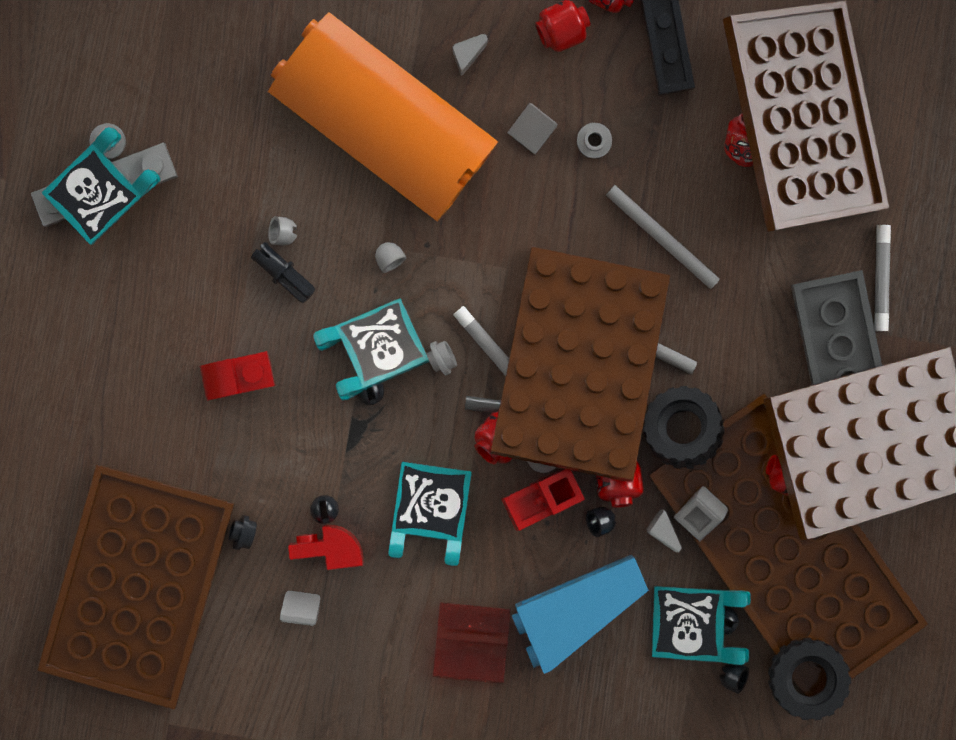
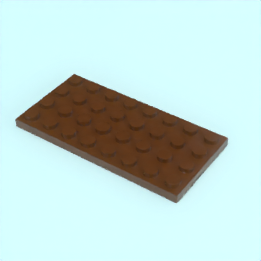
[648,393,928,697]

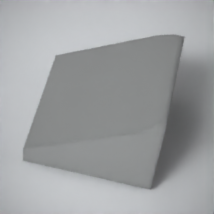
[452,34,488,76]
[507,103,558,155]
[674,486,728,541]
[646,509,682,552]
[280,591,321,626]

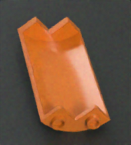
[268,12,498,222]

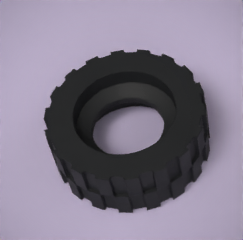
[643,386,725,469]
[768,638,851,721]

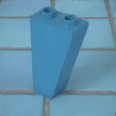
[512,555,648,674]

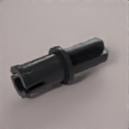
[251,242,315,303]

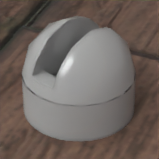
[268,216,297,246]
[375,242,407,273]

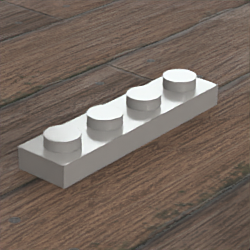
[31,142,178,227]

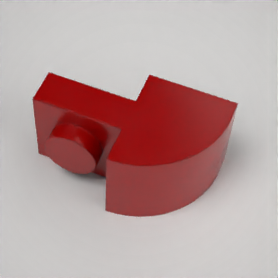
[199,351,276,401]
[501,469,585,531]
[288,524,364,570]

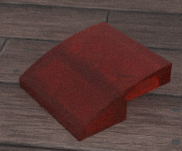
[433,603,511,684]

